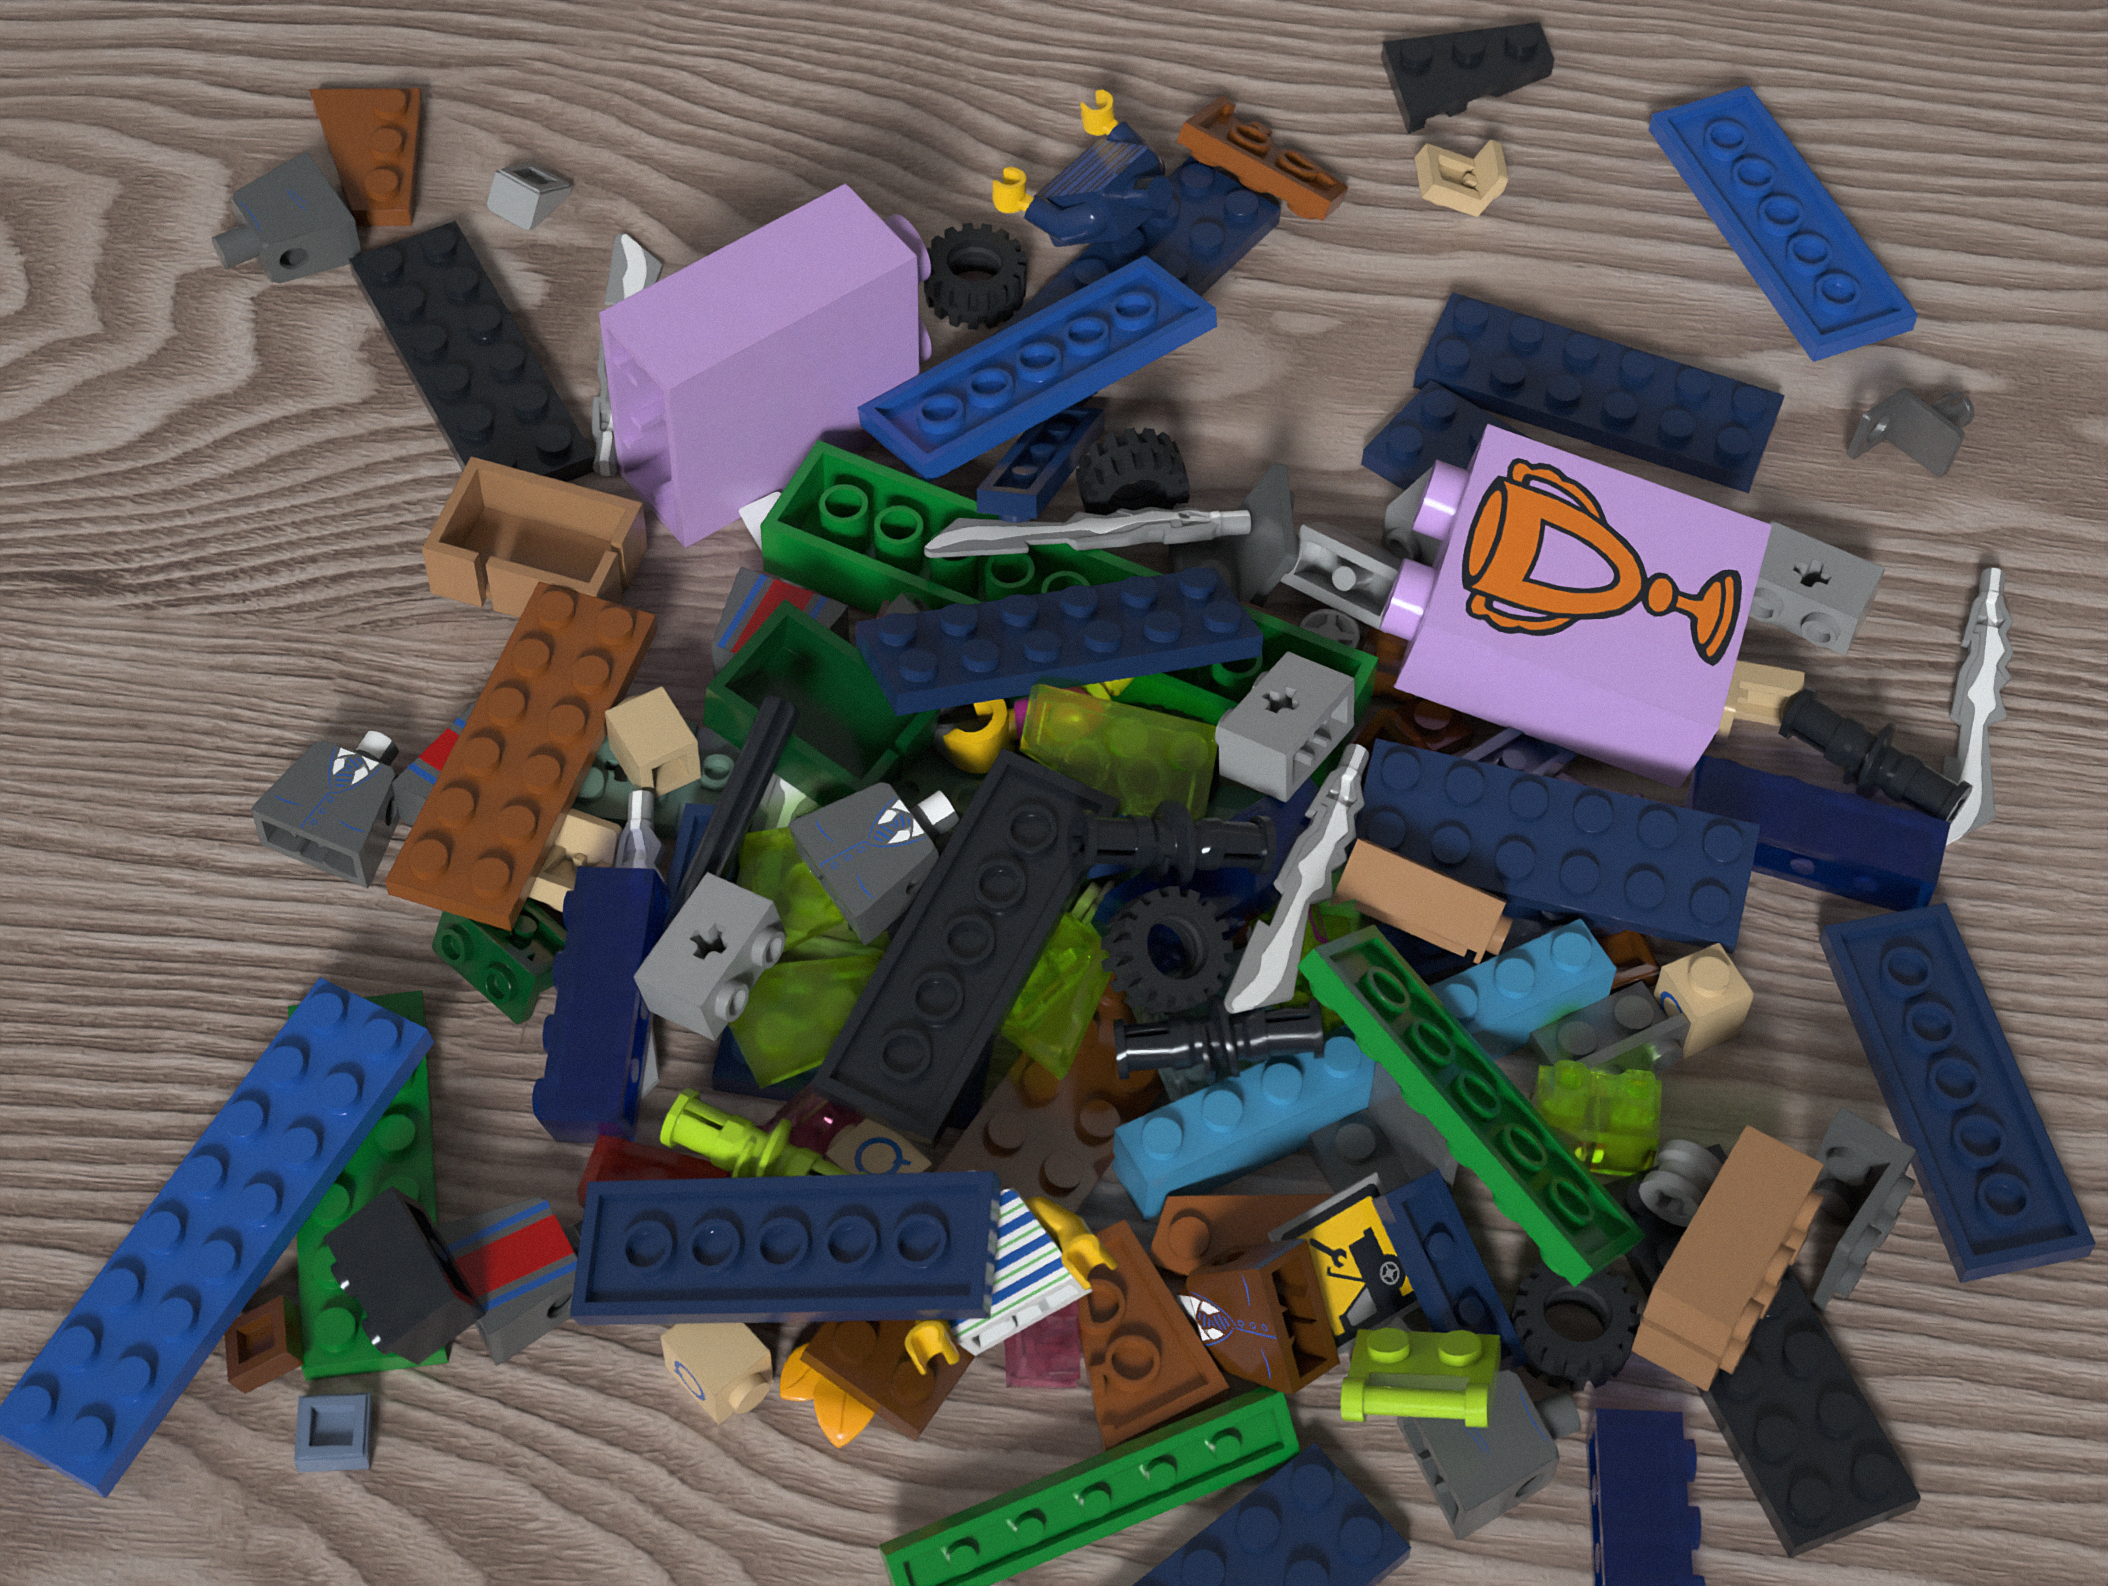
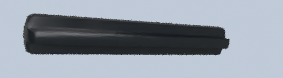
[662,696,800,932]

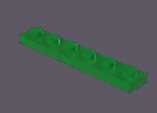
[878,1386,1301,1586]

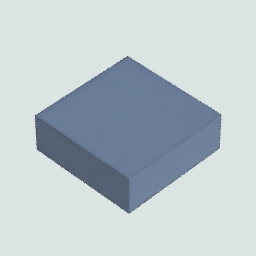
[294,1392,374,1472]

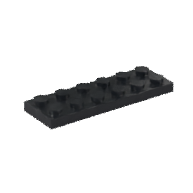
[349,221,595,482]
[810,748,1122,1150]
[1603,1143,1921,1558]

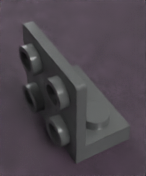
[1168,462,1300,607]
[1307,1062,1458,1194]
[1811,1107,1916,1312]

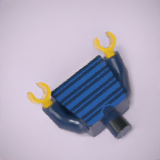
[992,90,1173,247]

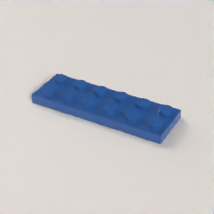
[1649,85,1918,362]
[857,255,1217,483]

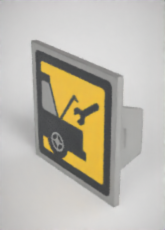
[1267,1172,1420,1356]

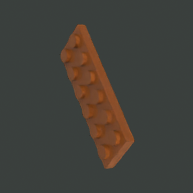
[385,582,657,931]

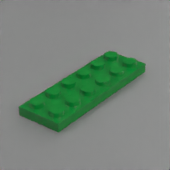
[1296,925,1646,1288]
[288,990,448,1381]

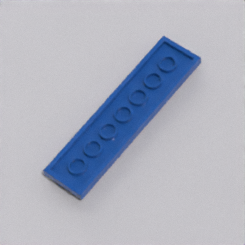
[0,978,435,1499]

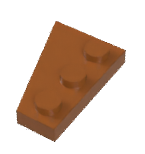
[309,88,424,226]
[1176,95,1349,221]
[1148,1194,1335,1278]
[1072,1219,1230,1452]

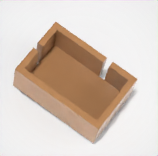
[422,457,648,618]
[1631,1125,1825,1391]

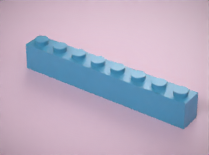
[1112,918,1616,1222]

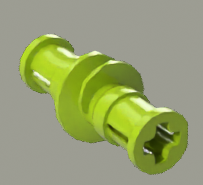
[660,1087,868,1178]

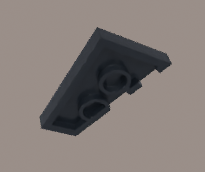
[1381,22,1555,134]

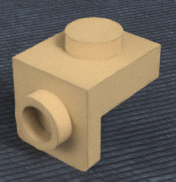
[1415,140,1508,217]
[1713,660,1805,744]
[528,808,622,916]

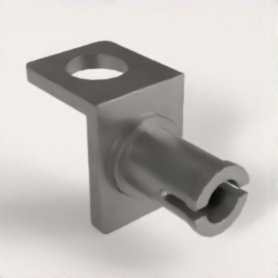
[1846,388,1974,477]

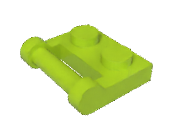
[1341,1327,1501,1428]

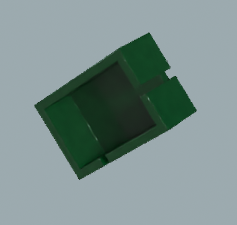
[703,599,940,807]

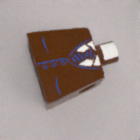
[1176,1238,1340,1394]

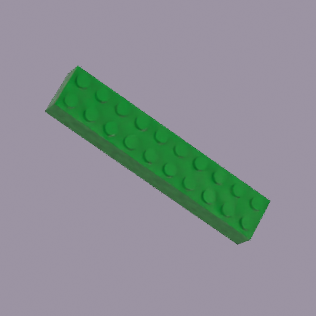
[760,440,1379,792]

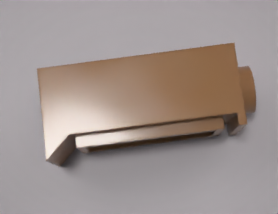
[1328,837,1514,964]

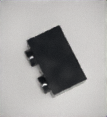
[324,1186,486,1365]

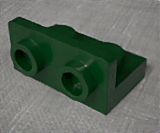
[432,898,592,1024]

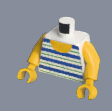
[905,1170,1118,1375]

